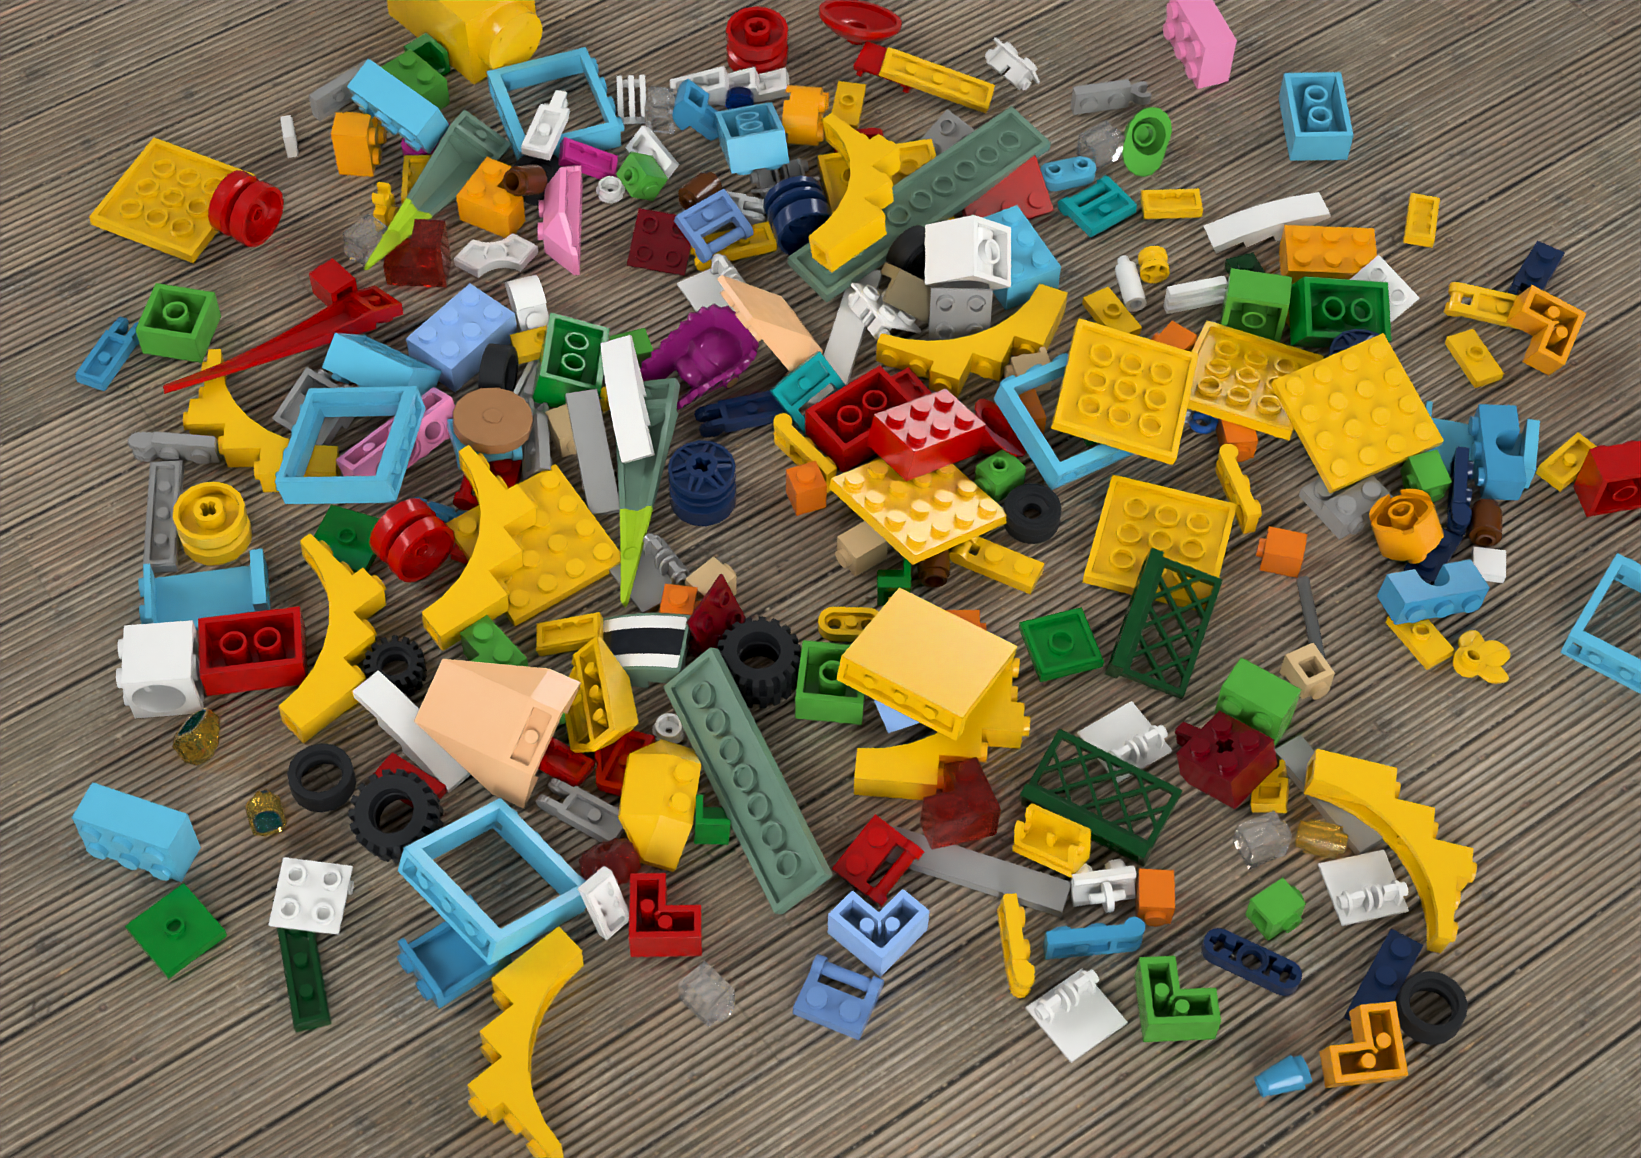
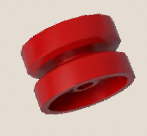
[726,6,788,74]
[208,170,284,247]
[369,498,455,582]

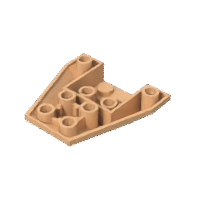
[717,275,823,376]
[414,659,581,809]

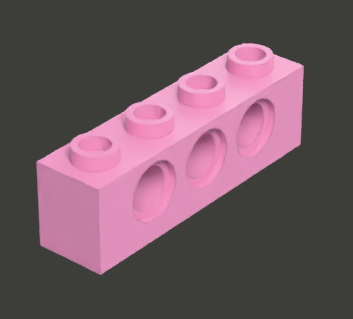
[336,387,455,476]

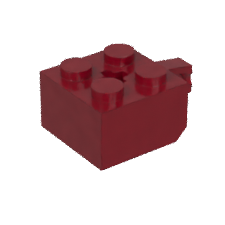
[1175,711,1277,809]

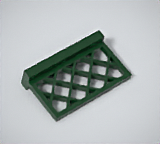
[1105,548,1223,699]
[1020,728,1182,867]

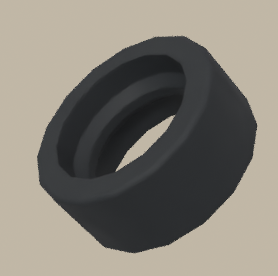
[478,344,518,392]
[287,743,356,813]
[1395,971,1468,1045]

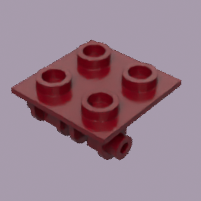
[627,208,691,276]
[686,574,746,658]

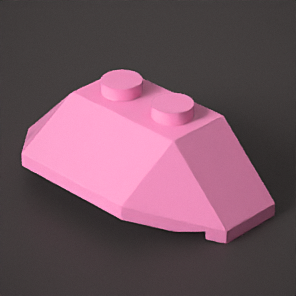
[537,165,583,275]

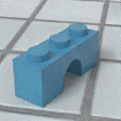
[1468,404,1527,500]
[1377,559,1490,625]

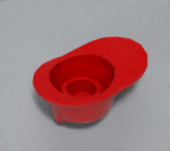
[975,399,1026,457]

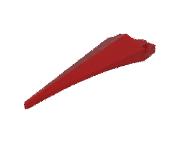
[163,285,404,394]

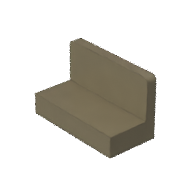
[880,262,934,323]

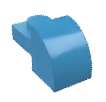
[672,79,719,141]

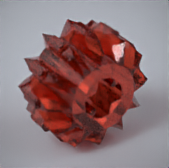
[579,838,641,885]

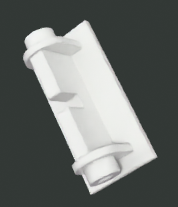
[985,37,1040,90]

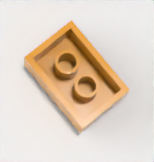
[1279,225,1377,284]

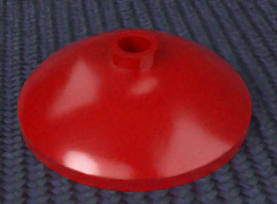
[818,0,902,45]

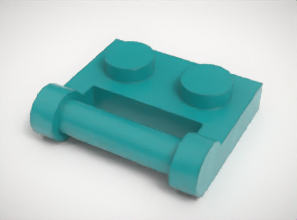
[1057,175,1137,238]
[769,351,846,434]

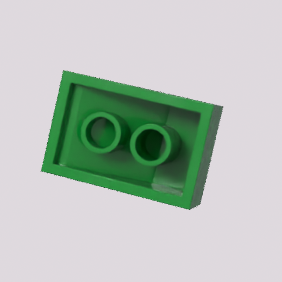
[1289,277,1392,348]
[531,312,610,408]

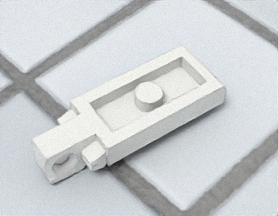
[521,90,570,161]

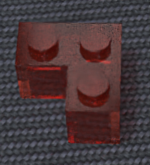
[383,219,451,288]
[920,757,1001,850]

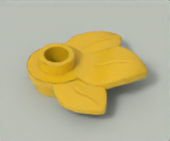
[1453,630,1511,684]

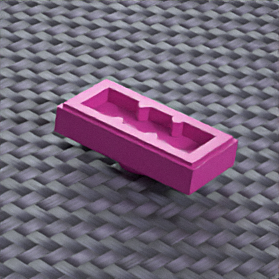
[558,137,618,180]

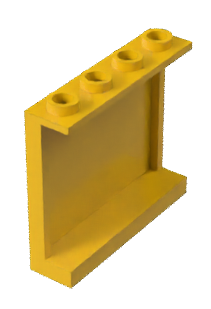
[836,587,1017,741]

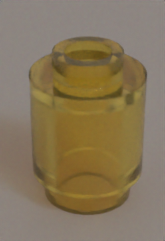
[1295,818,1348,860]

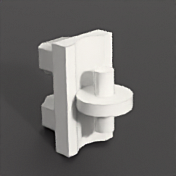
[1071,859,1136,913]

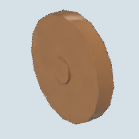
[452,388,533,454]

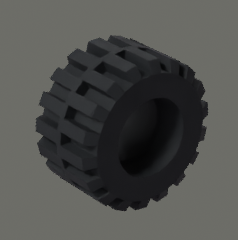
[717,616,801,709]
[348,769,444,863]

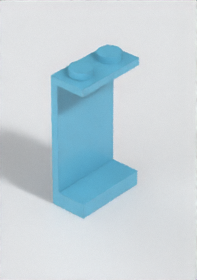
[1424,401,1540,489]
[138,548,271,631]

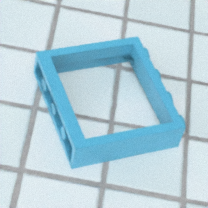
[487,47,625,160]
[994,353,1134,490]
[275,386,426,504]
[1560,553,1641,694]
[398,798,586,965]

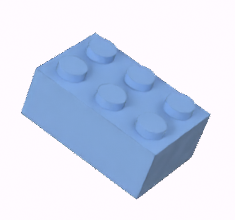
[406,283,518,392]

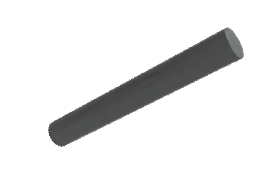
[1296,576,1326,660]

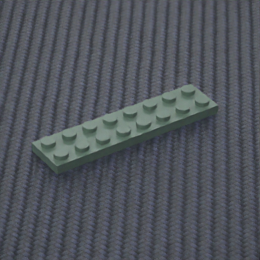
[663,647,833,915]

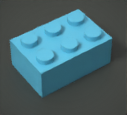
[347,58,450,154]
[1278,72,1354,161]
[715,102,789,175]
[984,205,1061,310]
[322,333,442,396]
[72,782,201,882]

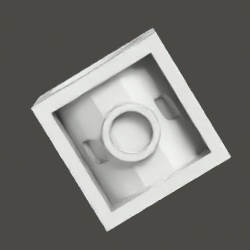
[924,215,1011,290]
[116,620,204,718]

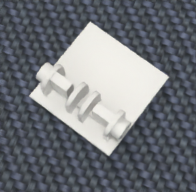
[677,254,746,312]
[1350,255,1420,323]
[848,283,922,340]
[1077,701,1172,783]
[1318,849,1409,926]
[268,857,354,935]
[1026,969,1128,1063]

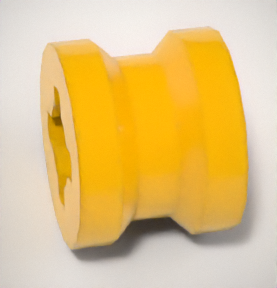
[1138,246,1170,283]

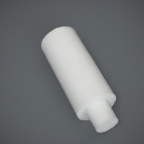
[1115,255,1147,312]

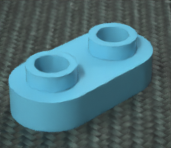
[1040,156,1096,191]

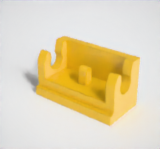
[1012,803,1091,878]

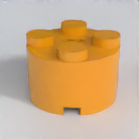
[782,85,829,146]
[1369,489,1444,564]

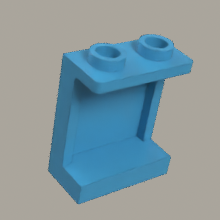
[397,894,512,1009]

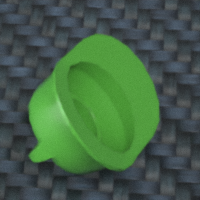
[1122,107,1172,177]

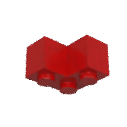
[629,873,702,957]

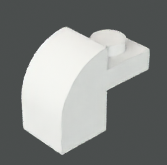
[505,275,549,332]

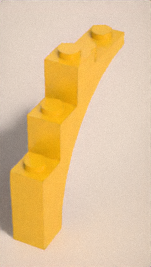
[809,113,901,272]
[876,283,1068,398]
[183,349,342,492]
[422,445,538,652]
[279,533,386,744]
[854,658,1030,801]
[1304,749,1477,954]
[467,926,584,1158]

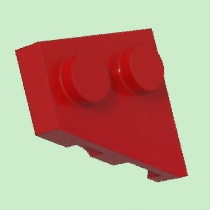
[595,730,656,796]

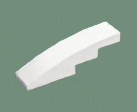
[670,66,790,106]
[1204,192,1331,254]
[600,335,655,463]
[353,670,471,793]

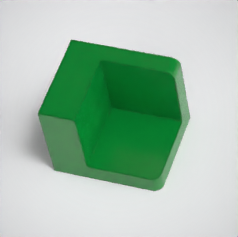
[404,33,450,76]
[877,558,911,606]
[694,794,731,845]

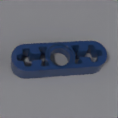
[1201,928,1302,996]

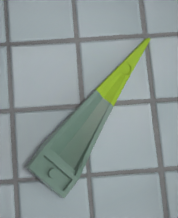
[364,109,512,270]
[615,377,680,608]

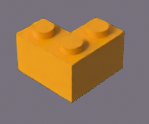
[331,112,387,177]
[456,157,526,238]
[1506,285,1586,376]
[1319,1001,1408,1088]

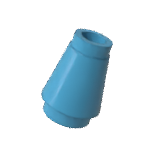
[1254,1054,1312,1098]

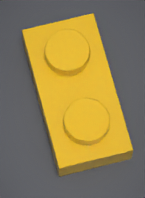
[1536,432,1597,492]

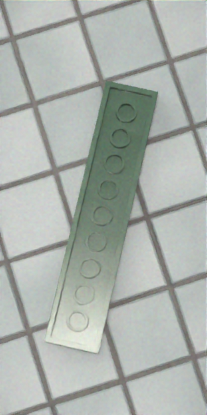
[788,106,1051,303]

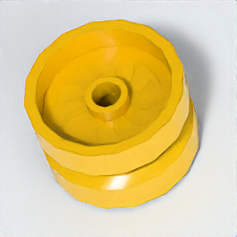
[173,482,252,566]

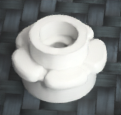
[596,176,625,203]
[652,713,685,744]

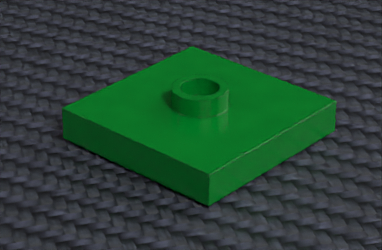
[314,504,380,573]
[1019,607,1104,682]
[125,883,227,980]

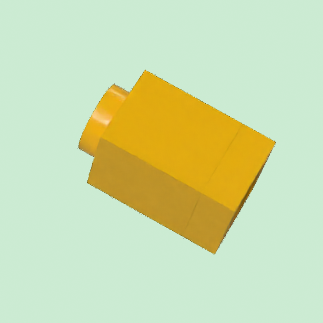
[386,0,542,85]

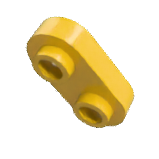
[818,607,879,642]

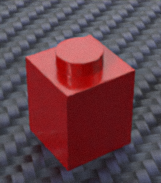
[309,258,358,307]

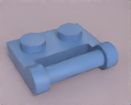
[674,189,754,263]
[793,954,884,1040]

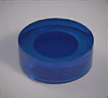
[725,87,754,110]

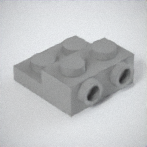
[272,367,355,446]
[1299,475,1393,540]

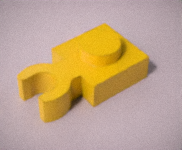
[372,181,399,235]
[1251,759,1289,813]

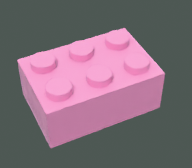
[1163,0,1237,89]

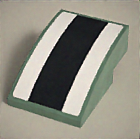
[603,613,691,688]

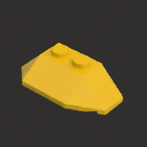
[565,636,639,753]
[618,739,701,872]

